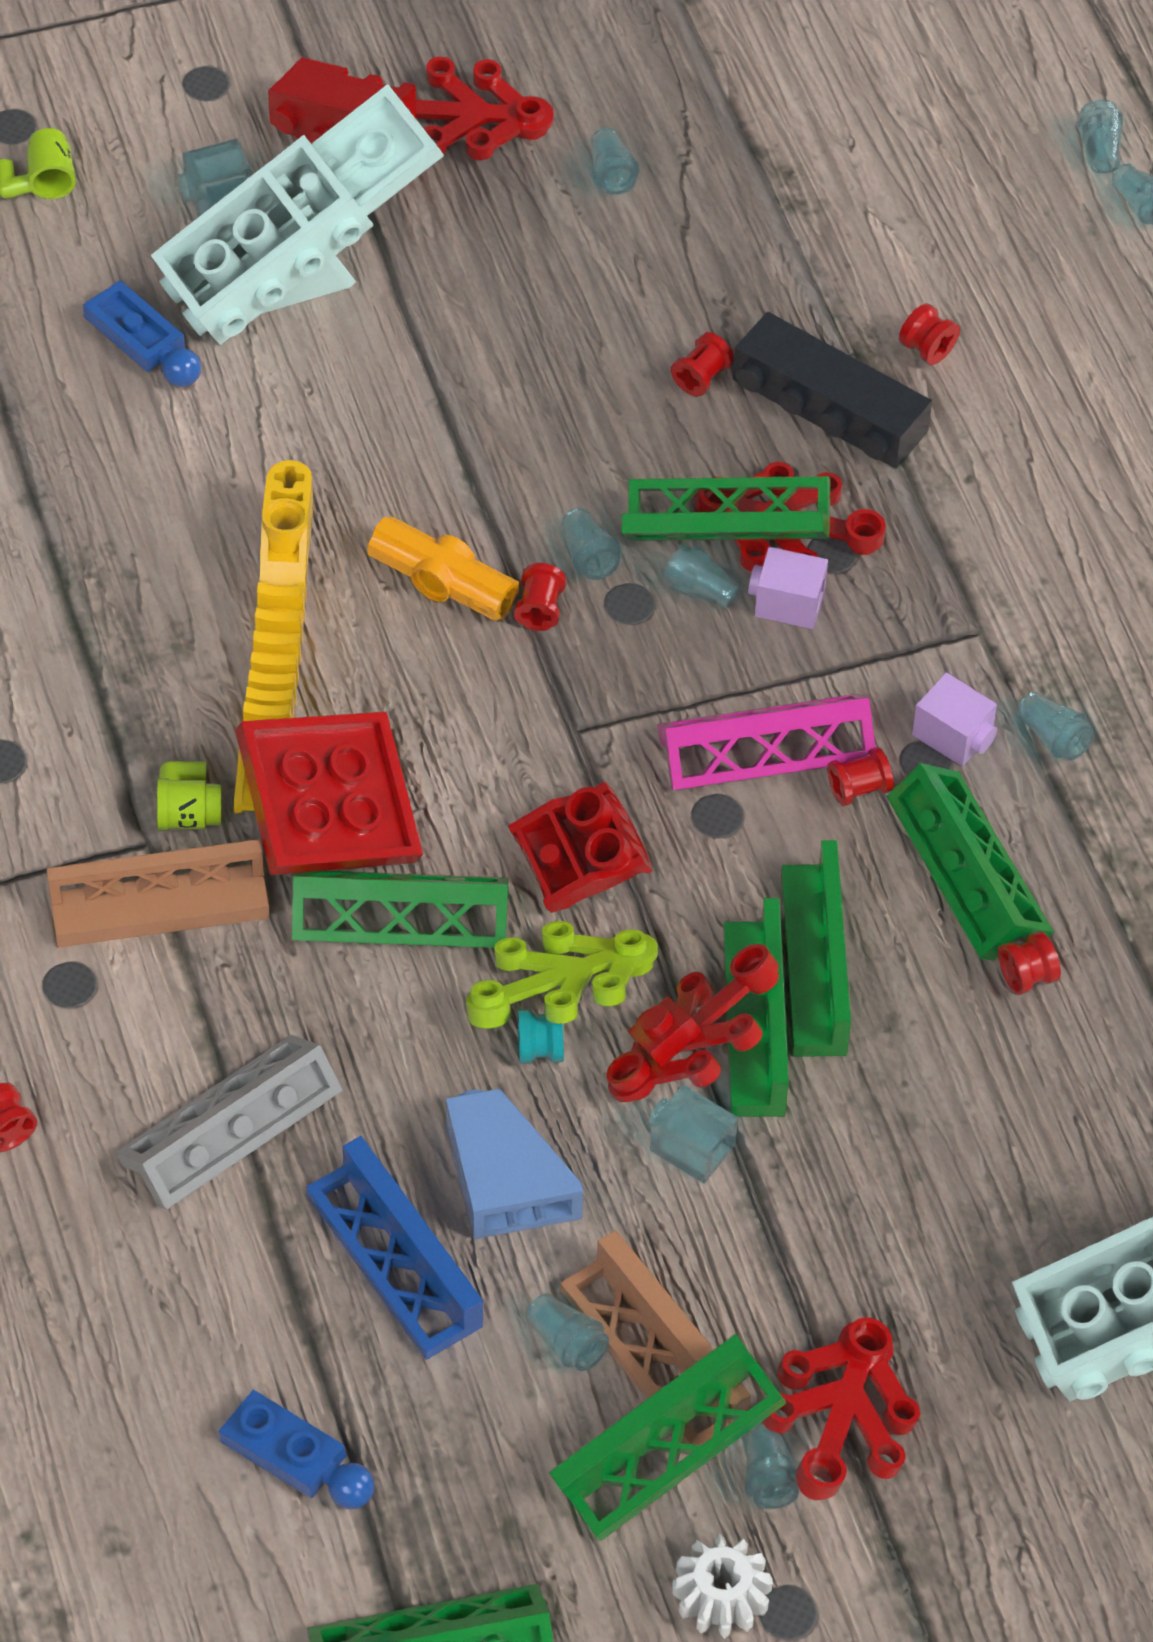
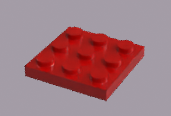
[235,711,423,875]

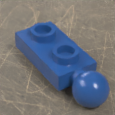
[83,280,201,387]
[218,1389,374,1510]

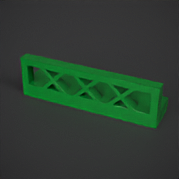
[622,476,830,541]
[886,763,1054,961]
[781,840,851,1057]
[292,871,509,948]
[723,898,789,1117]
[548,1333,786,1542]
[307,1583,553,1642]

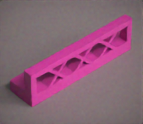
[657,693,875,790]

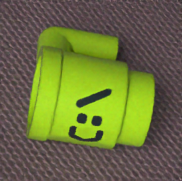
[0,128,76,199]
[157,761,222,831]

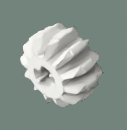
[672,1533,773,1639]

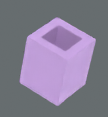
[748,547,828,629]
[912,672,997,767]

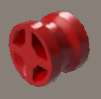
[899,303,960,365]
[998,931,1061,996]
[0,1083,38,1152]

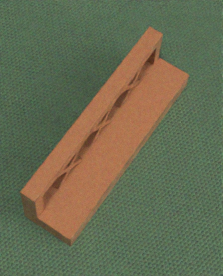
[47,839,270,948]
[560,1230,751,1446]

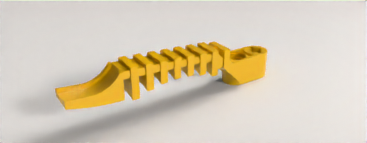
[234,460,313,813]

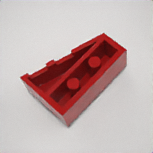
[268,57,416,144]

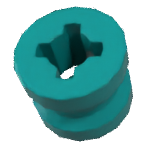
[518,1009,564,1064]

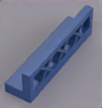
[306,1136,483,1360]

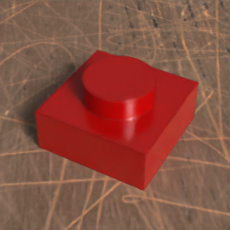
[627,996,702,1067]

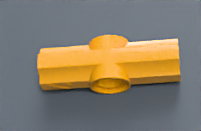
[368,516,519,621]

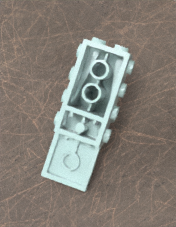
[151,84,444,345]
[1012,1217,1153,1402]

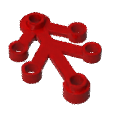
[416,56,554,161]
[693,462,886,572]
[606,944,779,1103]
[762,1317,920,1501]

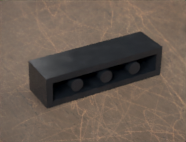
[732,311,932,469]

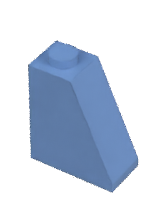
[446,1089,583,1239]

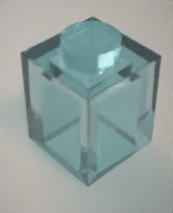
[177,138,252,217]
[648,1084,738,1184]

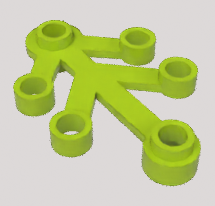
[466,921,658,1029]

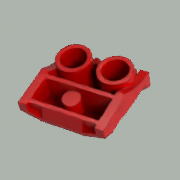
[508,781,652,913]

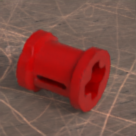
[670,332,734,397]
[514,563,567,631]
[827,747,894,807]

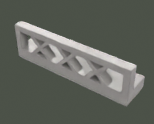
[115,1034,343,1210]

